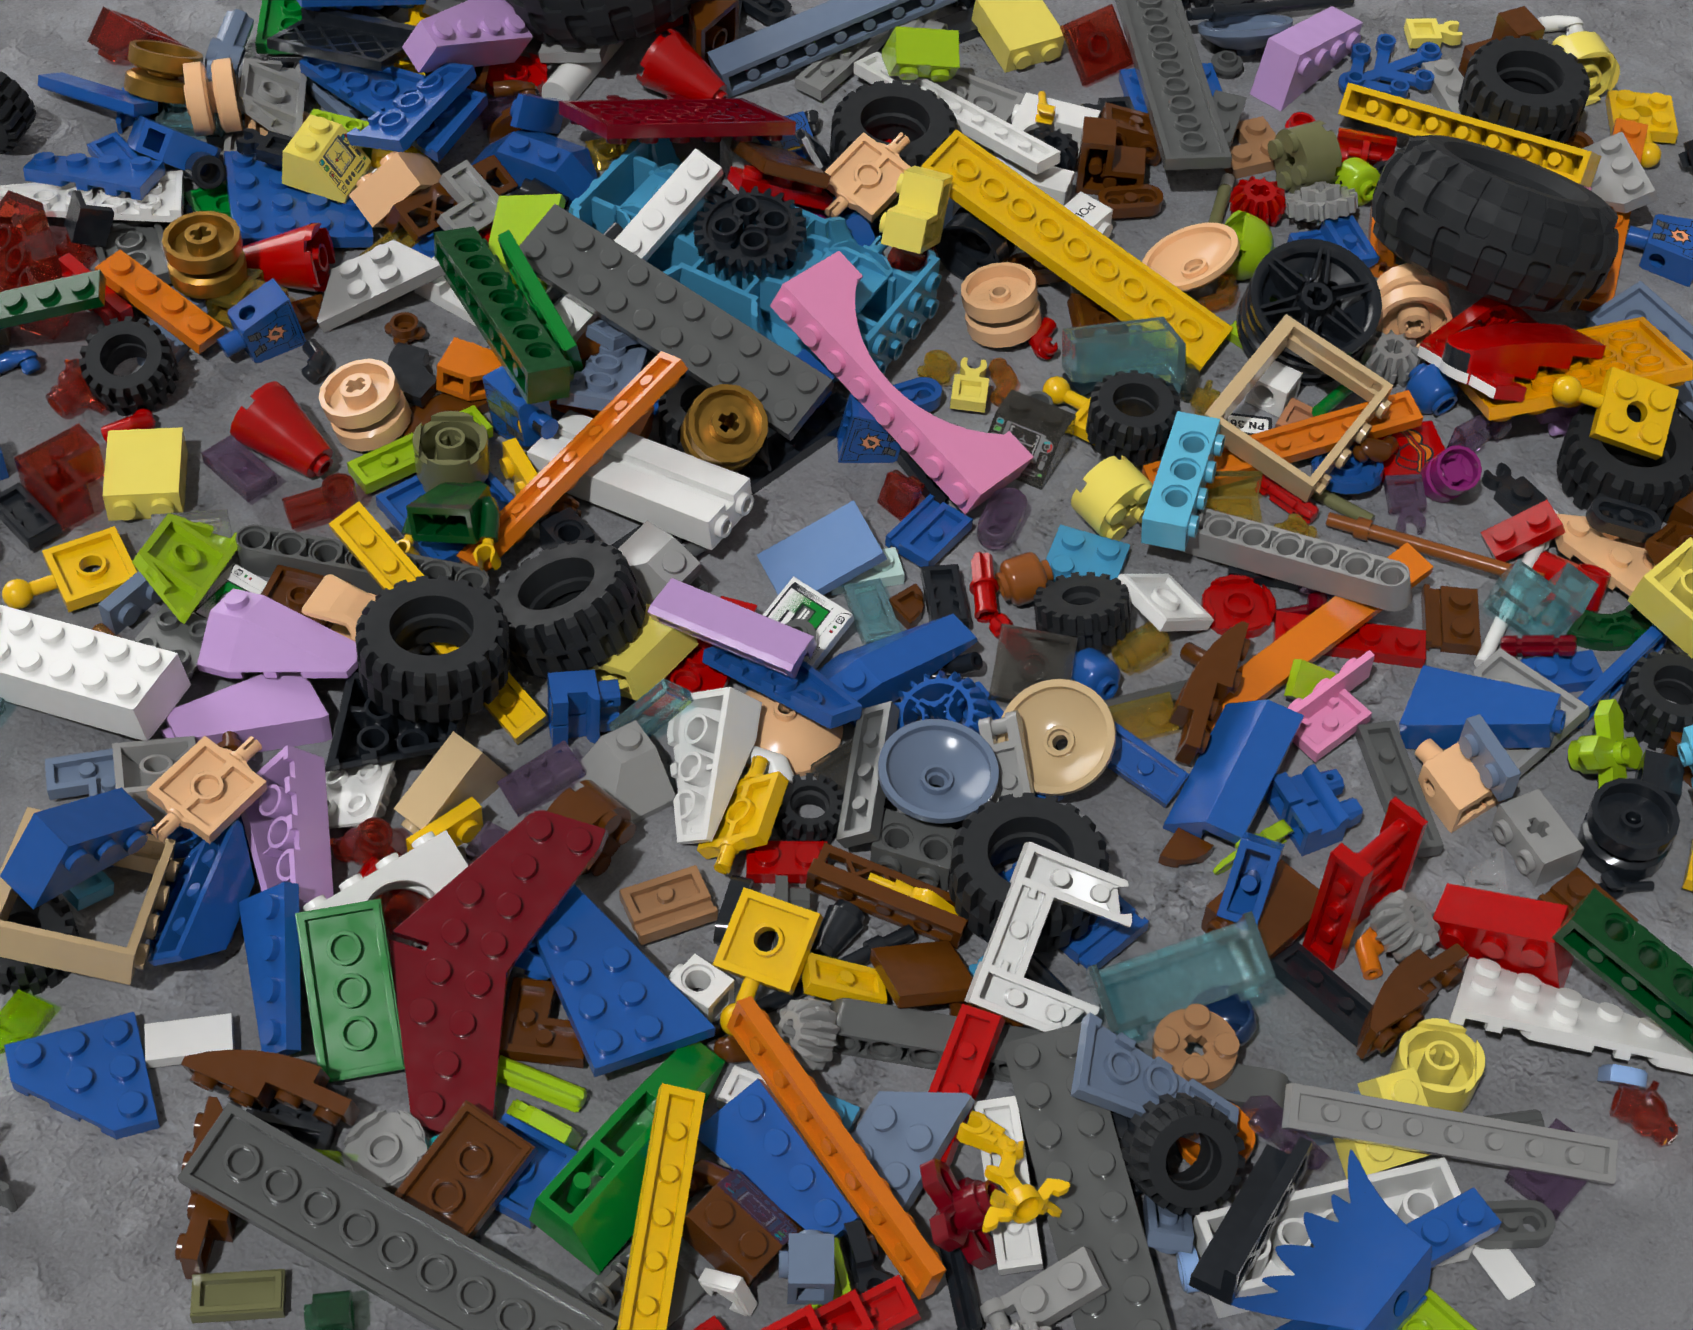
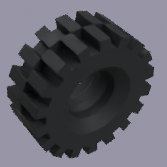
[1034,572,1131,652]
[0,895,79,997]

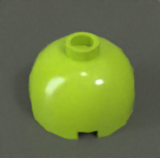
[1222,210,1275,281]

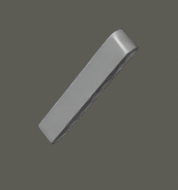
[1182,508,1412,612]

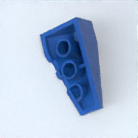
[817,614,978,727]

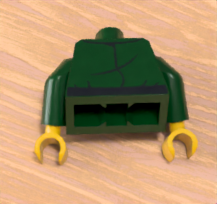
[396,481,501,571]

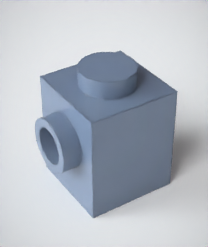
[778,1230,835,1305]

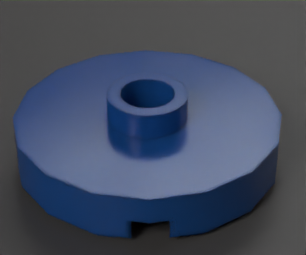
[1311,445,1384,494]

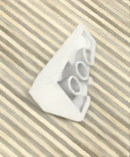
[667,687,762,845]

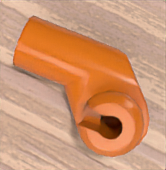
[1355,927,1384,980]

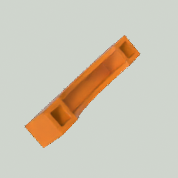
[436,337,655,439]

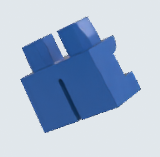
[548,669,621,750]
[1266,764,1363,856]

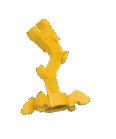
[956,1110,1070,1233]

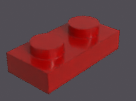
[1480,500,1566,562]
[746,841,828,884]

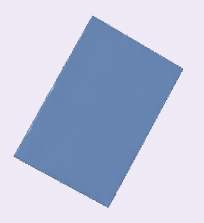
[757,500,887,595]

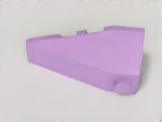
[197,588,358,678]

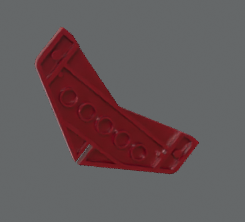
[389,810,608,1134]

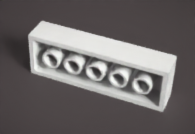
[0,605,191,741]
[1193,1157,1476,1319]

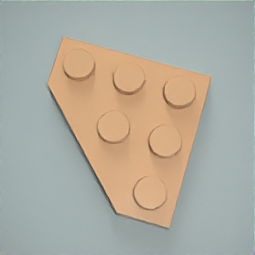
[1555,514,1656,596]

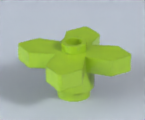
[1568,699,1643,788]

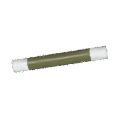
[1208,173,1235,224]

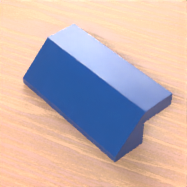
[1163,699,1304,844]

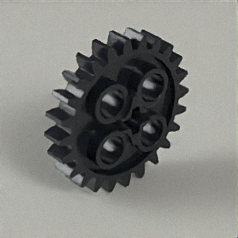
[693,186,807,279]

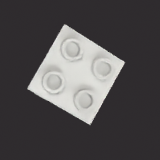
[325,760,397,840]

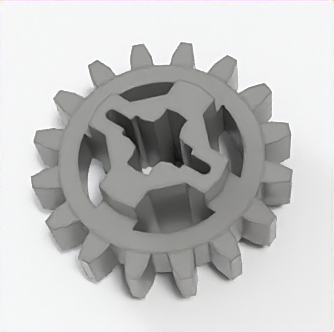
[1285,181,1358,225]

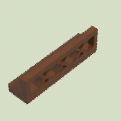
[383,154,518,242]
[806,843,969,949]

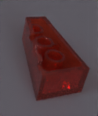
[0,190,74,340]

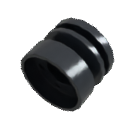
[936,206,1018,280]

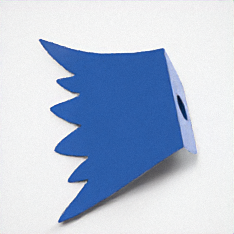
[1232,1149,1432,1330]

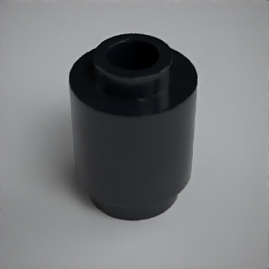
[185,151,226,189]

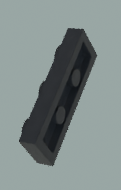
[1267,941,1372,1047]

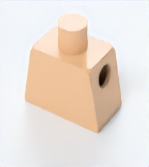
[1415,738,1504,833]

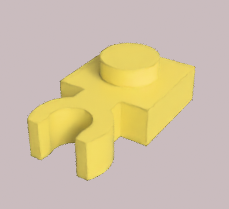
[1404,18,1463,48]
[950,357,990,413]

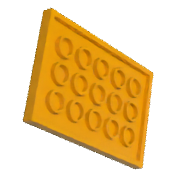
[1455,317,1693,422]

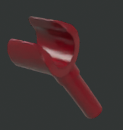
[1276,592,1327,615]

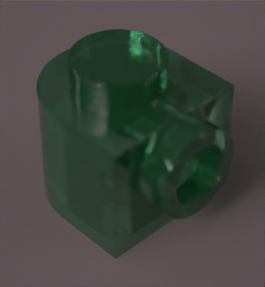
[304,1290,355,1330]

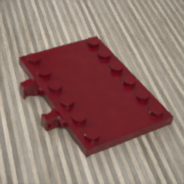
[559,94,796,144]

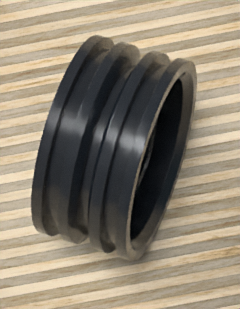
[1236,239,1382,386]

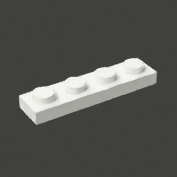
[974,1096,1043,1275]

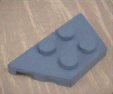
[851,1091,975,1213]

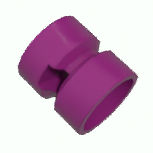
[1419,445,1482,503]

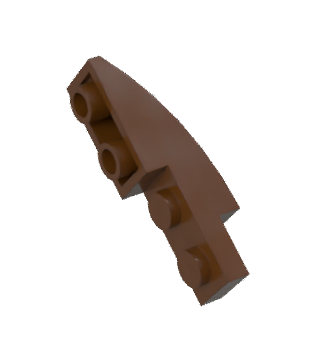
[1168,621,1250,765]
[1356,943,1469,1060]
[181,1050,361,1127]
[175,1096,238,1279]

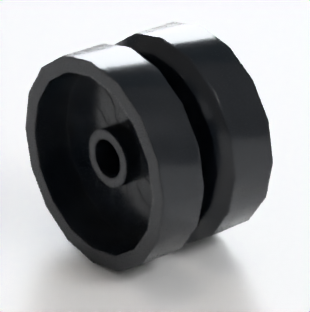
[1577,778,1680,881]

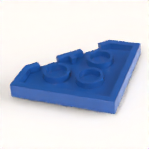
[4,1012,160,1140]

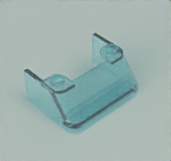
[1085,911,1276,1039]

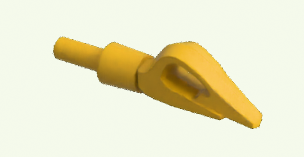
[868,873,958,916]

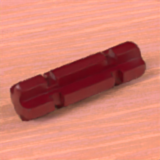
[1500,635,1577,657]

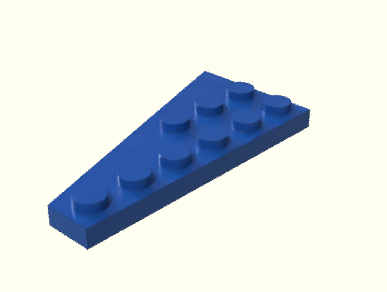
[299,56,488,163]
[533,884,716,1078]

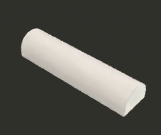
[542,39,627,101]

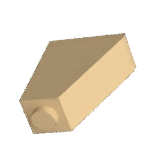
[394,731,510,834]

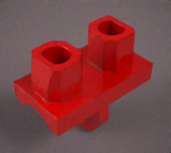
[1337,127,1397,166]

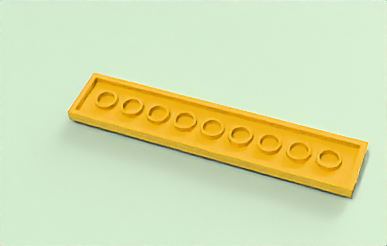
[921,129,1233,375]

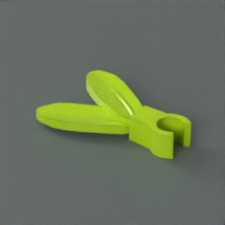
[1213,819,1294,875]

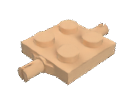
[825,132,911,222]
[147,736,267,844]

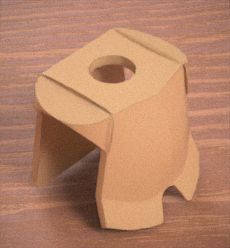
[301,574,376,642]

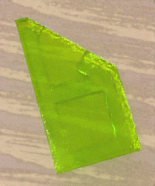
[0,989,56,1054]

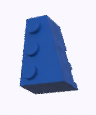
[0,787,155,910]

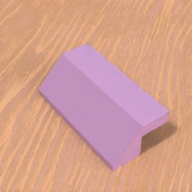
[647,578,817,679]

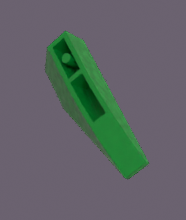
[529,1041,725,1275]

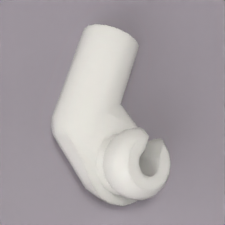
[1538,15,1584,36]
[746,745,794,784]

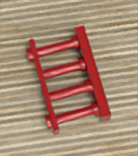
[1302,796,1428,971]

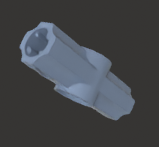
[205,9,254,81]

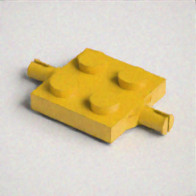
[697,755,789,874]

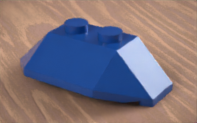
[471,129,598,207]
[145,820,255,966]

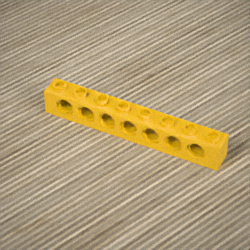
[1338,82,1601,188]

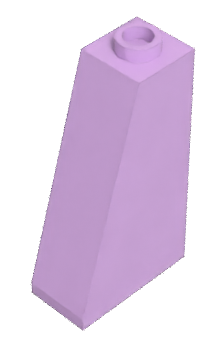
[161,672,332,753]

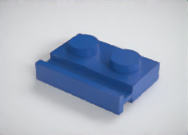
[885,494,973,567]
[1059,895,1149,976]

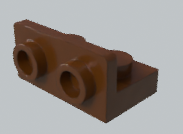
[1101,102,1161,166]

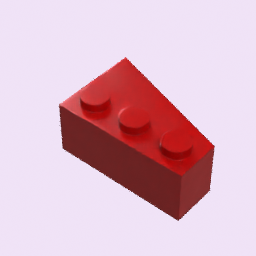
[1433,883,1574,989]

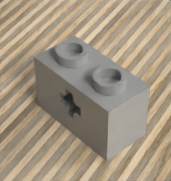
[1491,789,1584,887]

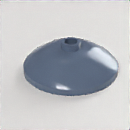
[1198,14,1293,56]
[878,719,999,823]

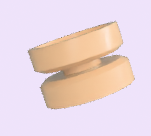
[183,58,243,137]
[961,262,1042,348]
[1376,263,1453,349]
[319,359,412,452]

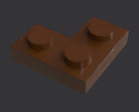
[500,977,586,1068]

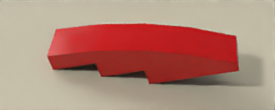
[761,1274,921,1330]

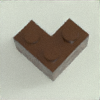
[1458,6,1546,77]
[1075,116,1146,195]

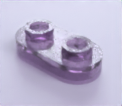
[977,487,1027,549]

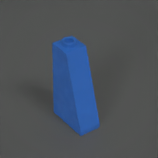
[1399,665,1566,749]

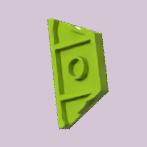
[132,513,238,624]

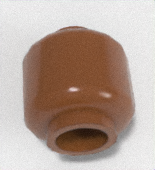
[995,552,1054,606]

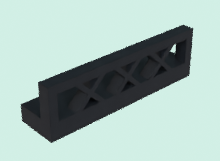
[1189,1136,1313,1306]

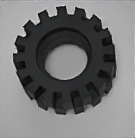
[774,773,844,844]

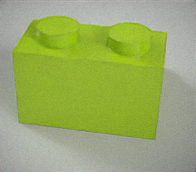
[882,26,960,82]

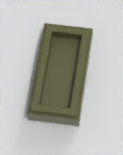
[190,1269,287,1324]

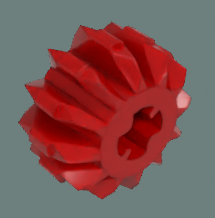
[1229,175,1286,226]

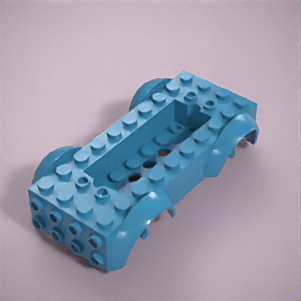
[569,138,942,383]

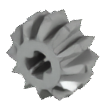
[1360,330,1421,386]
[1369,889,1440,961]
[775,998,840,1071]

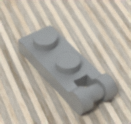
[978,710,1034,803]
[979,1246,1109,1330]

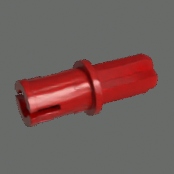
[969,552,999,623]

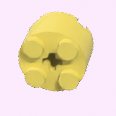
[1552,31,1620,106]
[1071,455,1153,541]
[1390,1018,1485,1113]

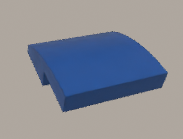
[1287,215,1380,268]

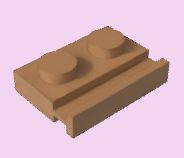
[619,865,718,945]

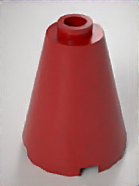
[636,28,728,99]
[242,222,335,293]
[230,381,333,478]

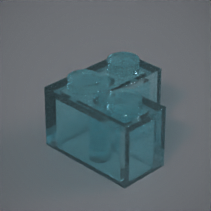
[1482,559,1599,638]

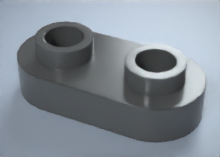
[1475,1200,1556,1250]

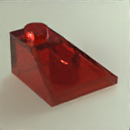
[1060,4,1134,86]
[87,6,189,62]

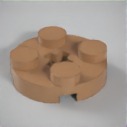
[1152,1004,1240,1090]

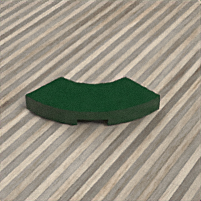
[1566,604,1653,651]

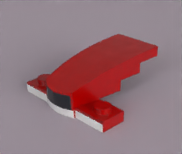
[1417,323,1606,402]

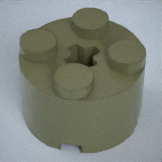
[1268,120,1342,194]
[413,411,490,493]

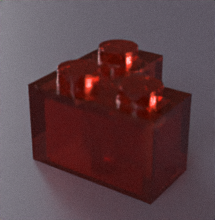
[14,423,105,530]

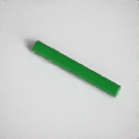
[1312,384,1353,417]

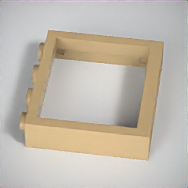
[1204,314,1394,503]
[0,807,180,985]

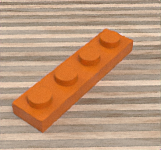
[95,249,224,354]

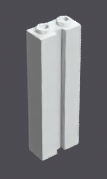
[527,410,754,550]

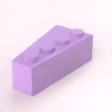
[402,0,533,73]
[1250,6,1363,111]
[241,745,334,912]

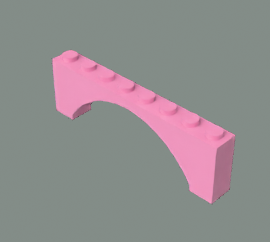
[770,251,1034,515]

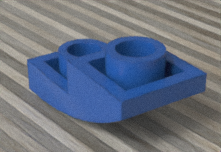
[510,93,564,134]

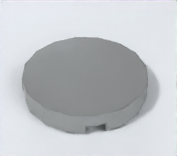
[341,1110,430,1194]

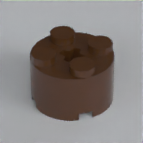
[547,780,636,876]

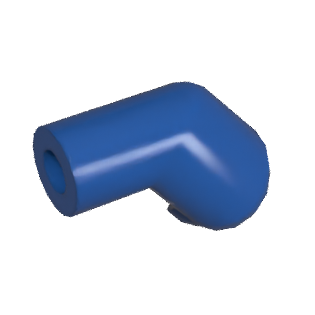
[0,349,41,375]

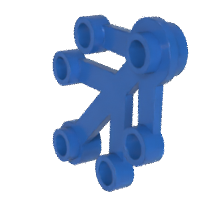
[1338,34,1442,98]

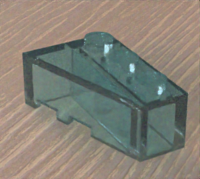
[1062,317,1186,384]

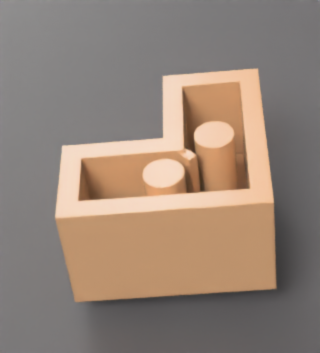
[349,151,442,228]

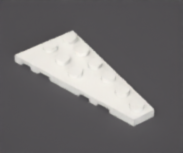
[0,170,185,222]
[1449,956,1693,1074]

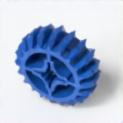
[894,670,992,735]

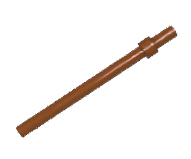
[1326,512,1545,588]

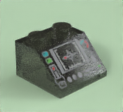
[988,389,1076,490]

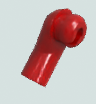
[1028,317,1058,360]
[101,409,156,442]

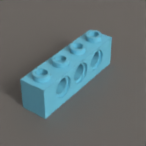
[1141,411,1225,551]

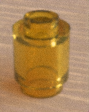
[1111,622,1170,673]

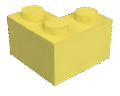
[879,165,953,254]
[1333,1066,1432,1179]

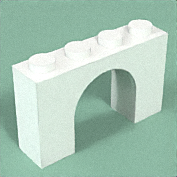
[993,92,1101,206]
[302,830,468,912]

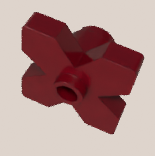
[920,1158,1000,1270]

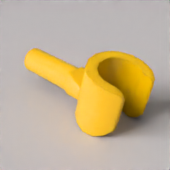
[1035,91,1056,126]

